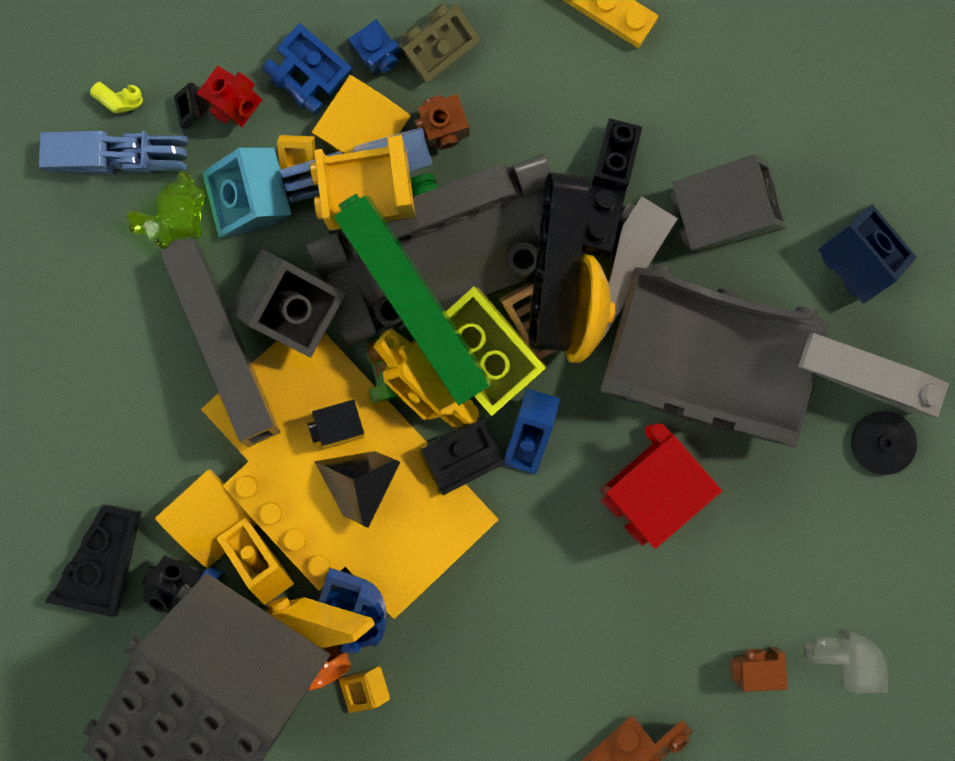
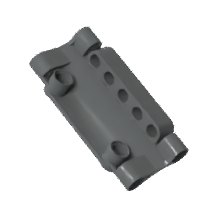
[307,154,551,346]

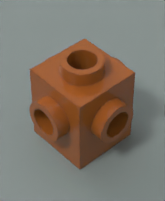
[414,94,470,150]

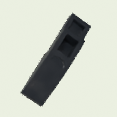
[582,118,642,258]

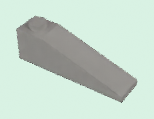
[603,196,678,338]
[798,333,949,417]

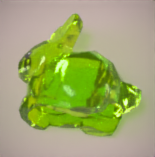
[126,171,205,249]

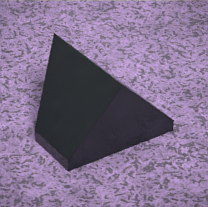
[314,451,400,528]

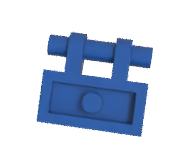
[262,23,353,115]

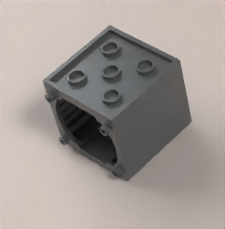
[83,573,331,761]

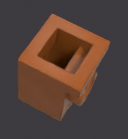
[729,646,788,692]

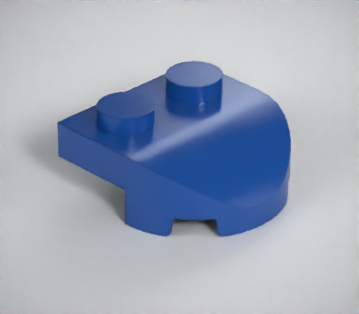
[318,568,387,654]

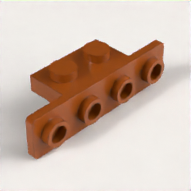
[581,716,693,761]

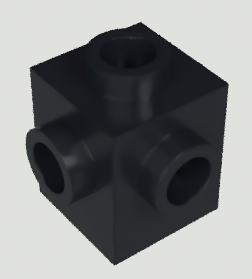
[141,555,203,613]

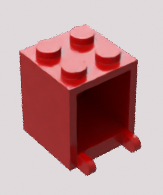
[599,424,722,549]

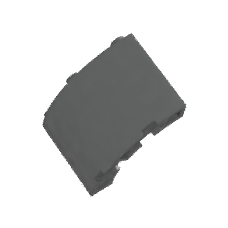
[601,264,830,448]

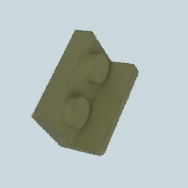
[398,3,481,83]

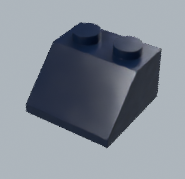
[818,204,917,304]

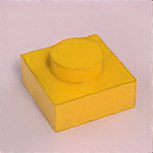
[277,135,315,174]

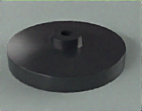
[851,411,917,475]

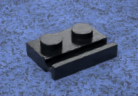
[418,417,505,495]

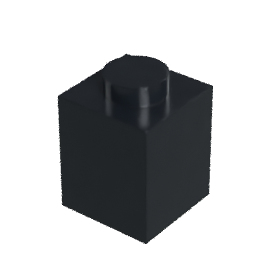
[307,399,364,450]

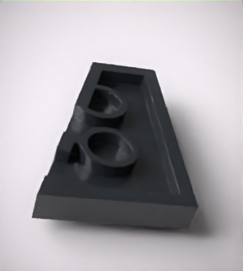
[45,504,142,617]

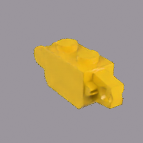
[373,329,480,428]

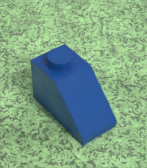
[504,388,560,475]

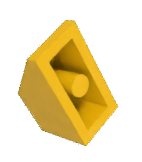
[217,517,294,605]

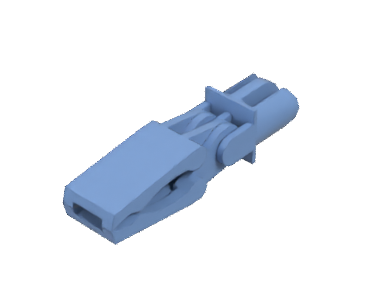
[279,128,433,203]
[39,131,188,174]

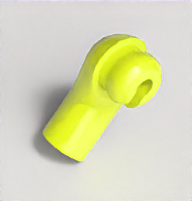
[90,82,143,114]

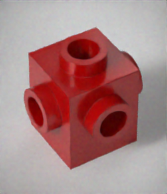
[197,65,262,127]

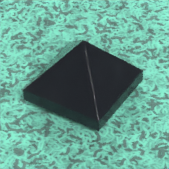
[174,83,209,128]

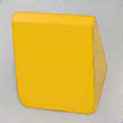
[339,666,390,713]

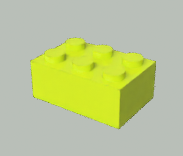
[446,286,548,416]

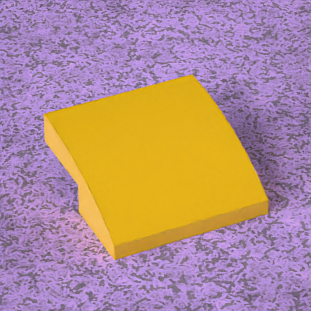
[311,75,411,154]
[155,469,257,569]

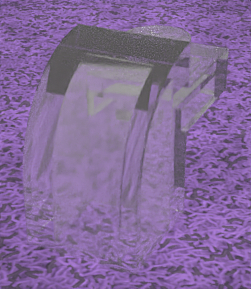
[804,628,888,693]

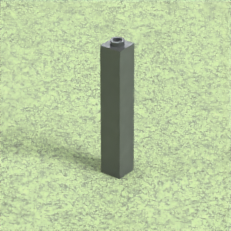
[159,237,281,448]

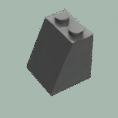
[671,154,786,252]
[228,248,345,358]

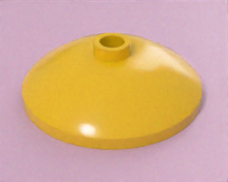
[564,254,615,363]

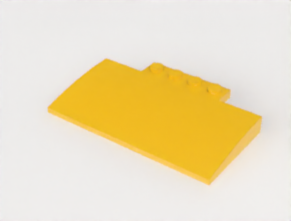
[201,333,499,619]

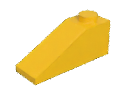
[266,596,375,648]

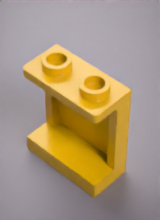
[310,135,416,231]

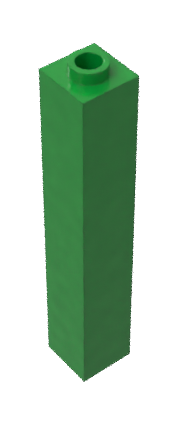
[333,193,491,406]

